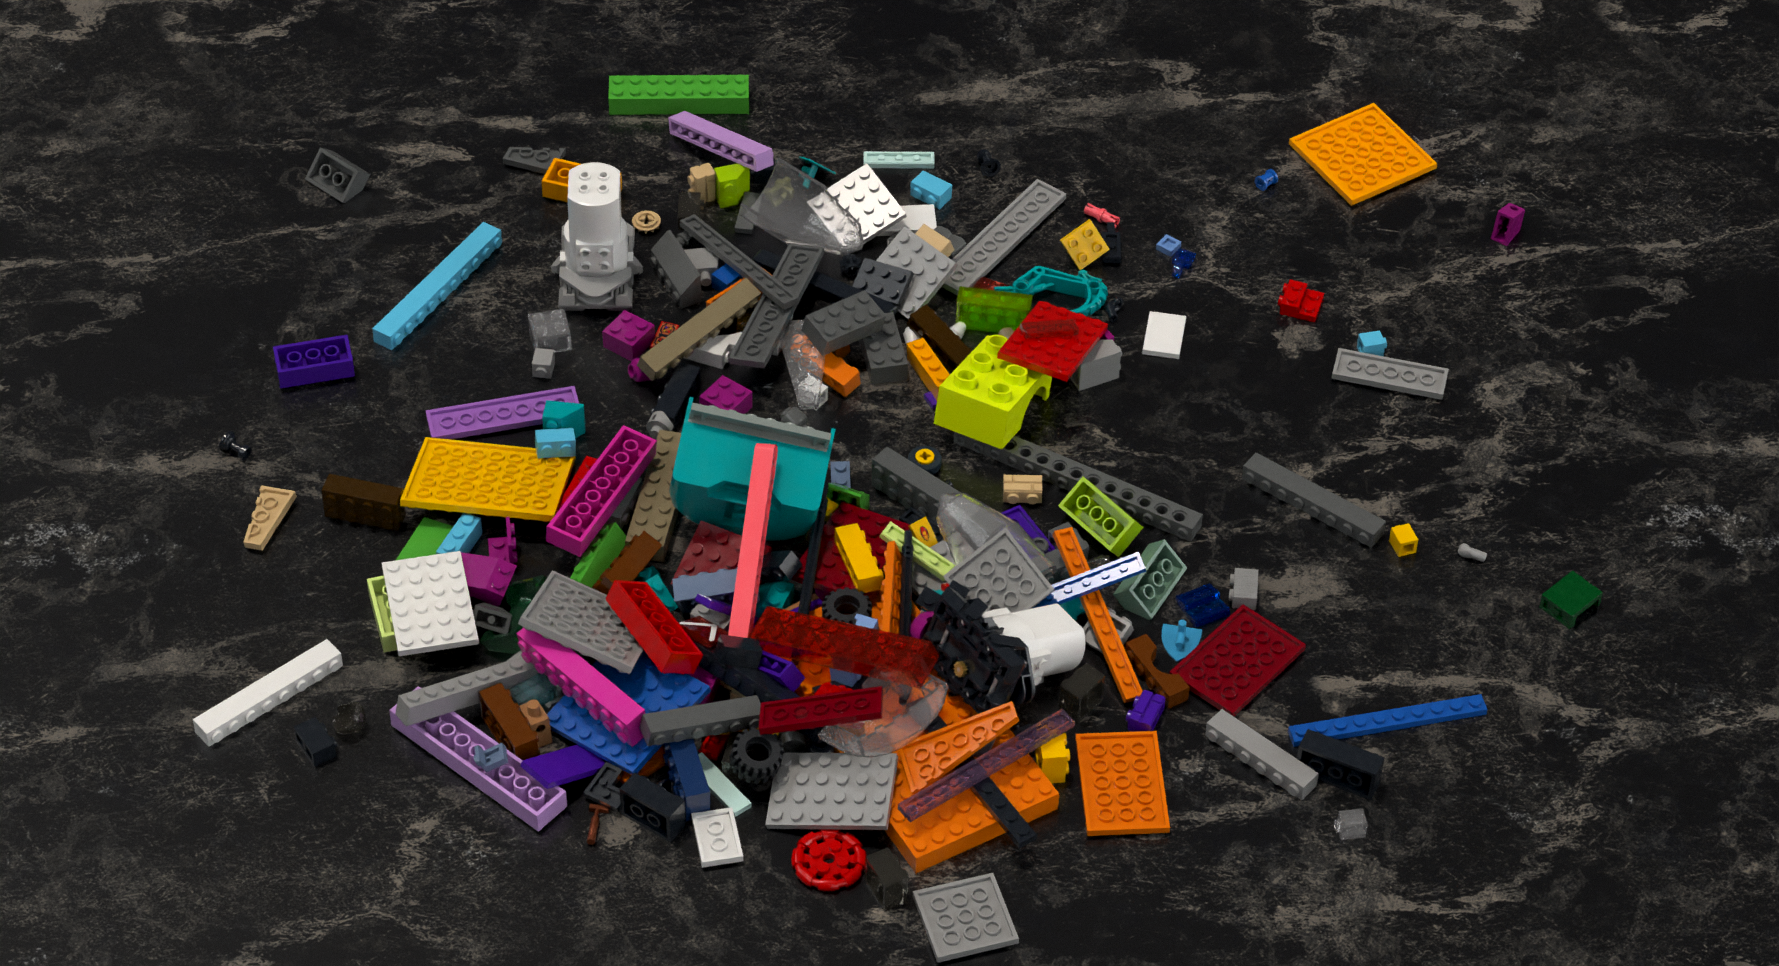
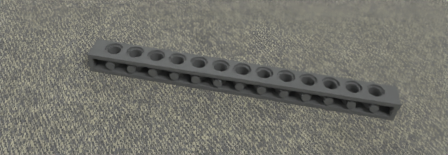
[954,432,1203,542]

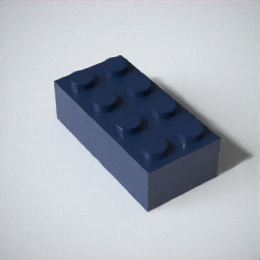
[663,739,710,822]

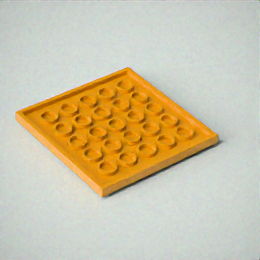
[1289,103,1437,206]

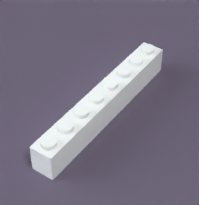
[193,639,343,746]

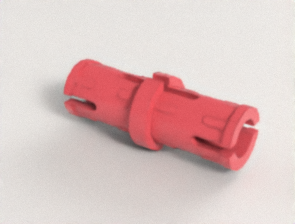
[1084,203,1120,228]

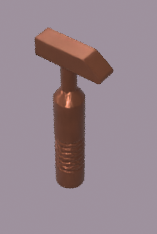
[587,804,609,845]

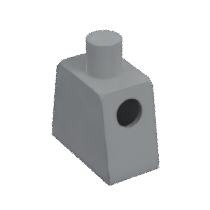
[684,248,719,286]

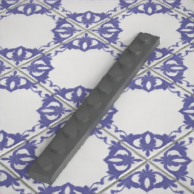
[680,214,799,310]

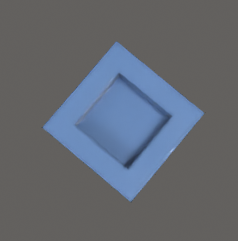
[1156,234,1181,257]

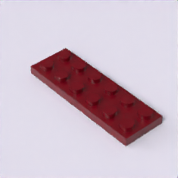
[759,686,883,735]

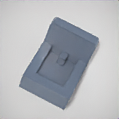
[474,743,508,772]

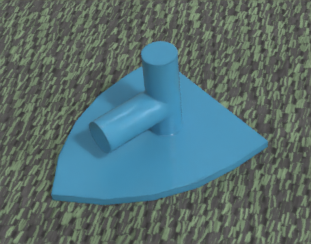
[1162,620,1202,662]

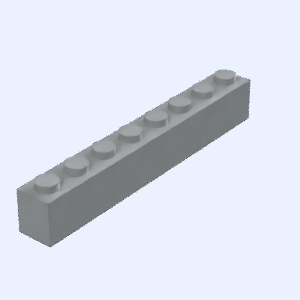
[395,657,544,726]

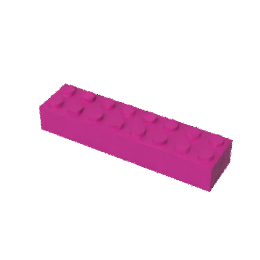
[546,425,657,557]
[516,627,646,747]

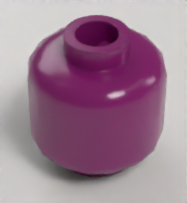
[628,358,651,382]

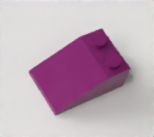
[461,552,517,607]

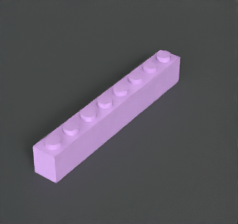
[668,111,774,172]

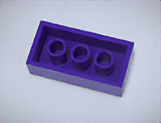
[273,335,355,388]

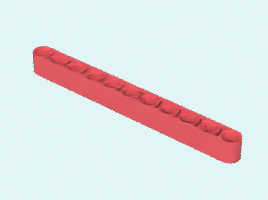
[728,443,778,639]

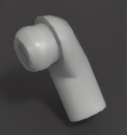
[1458,543,1487,562]

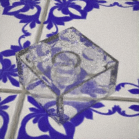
[528,309,572,353]

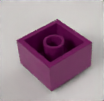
[602,310,655,361]
[699,375,753,414]

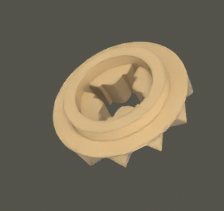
[632,211,661,233]

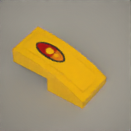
[908,516,938,547]

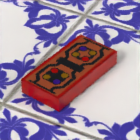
[650,321,679,349]

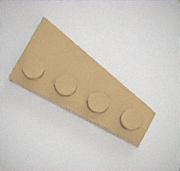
[244,486,297,550]

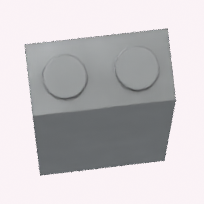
[1070,340,1122,391]

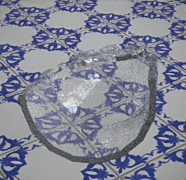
[739,157,864,256]
[936,493,1057,575]

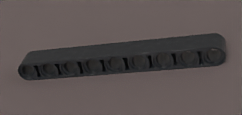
[752,249,898,317]

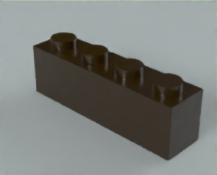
[907,304,972,372]

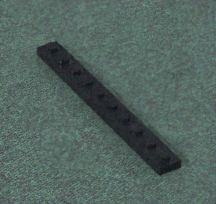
[906,697,1037,848]

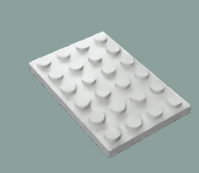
[382,551,479,656]

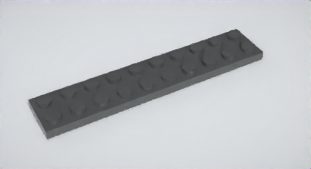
[729,243,824,368]

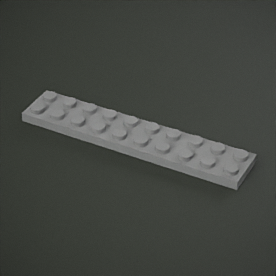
[941,179,1066,298]

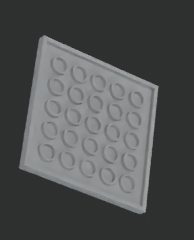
[518,570,644,674]

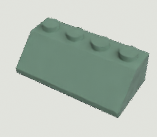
[1113,539,1187,620]

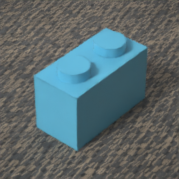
[910,171,952,210]
[535,428,576,459]

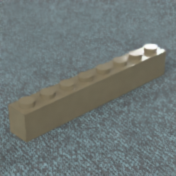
[637,278,761,381]

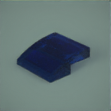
[1176,583,1230,627]

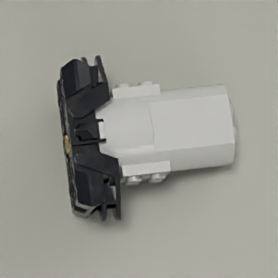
[917,587,1085,714]

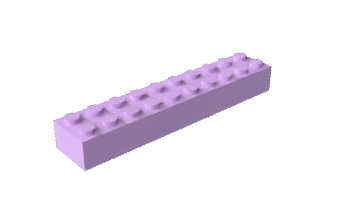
[389,686,567,832]

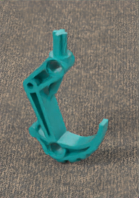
[994,266,1108,316]

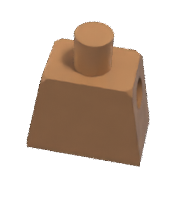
[520,700,552,748]

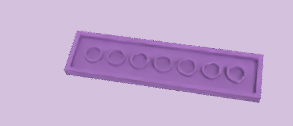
[426,386,579,440]

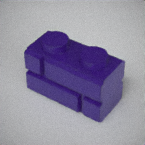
[1125,690,1166,732]

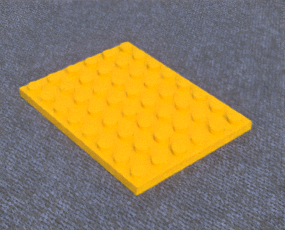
[400,437,576,522]

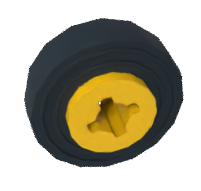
[908,446,942,475]

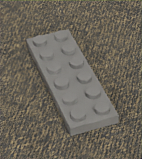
[1332,348,1449,400]

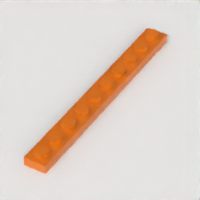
[1053,527,1143,703]

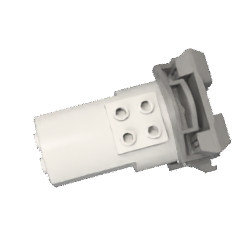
[551,162,643,311]

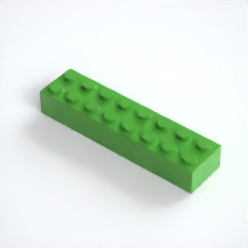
[609,75,749,115]

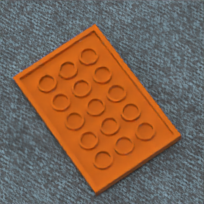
[1075,731,1170,836]

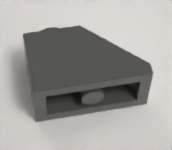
[473,603,513,635]

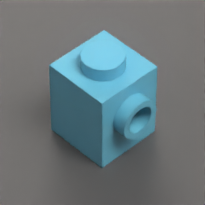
[1357,331,1387,356]

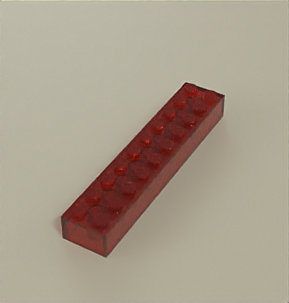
[748,606,939,688]

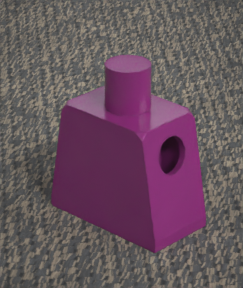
[1491,203,1525,246]

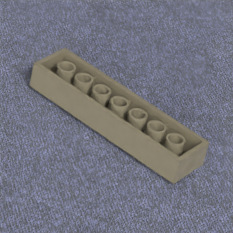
[625,430,681,562]

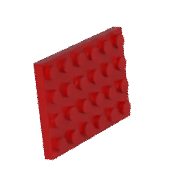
[997,301,1108,382]

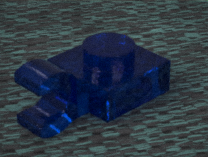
[1172,248,1196,278]

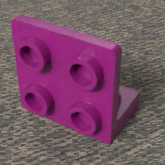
[488,516,517,564]

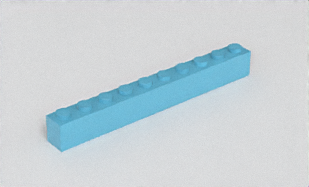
[372,222,502,350]

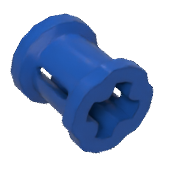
[1255,169,1278,191]

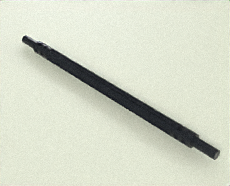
[791,482,829,666]
[897,530,914,705]

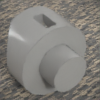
[646,411,674,440]

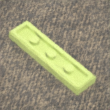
[879,521,955,581]

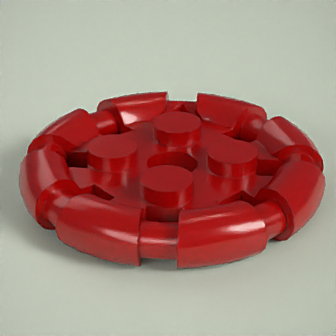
[791,829,867,891]

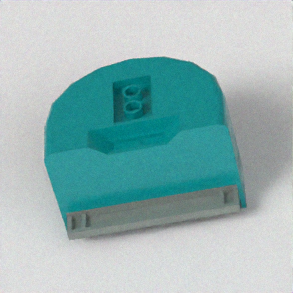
[669,397,835,541]

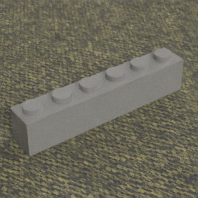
[1205,709,1319,800]

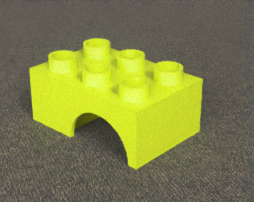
[934,335,1052,449]

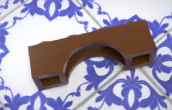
[1125,634,1190,709]

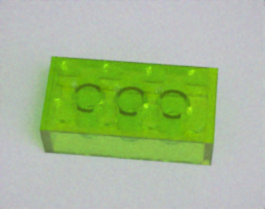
[956,286,1033,333]

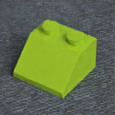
[714,164,750,208]

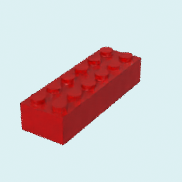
[605,580,703,675]

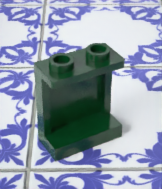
[1539,571,1603,629]

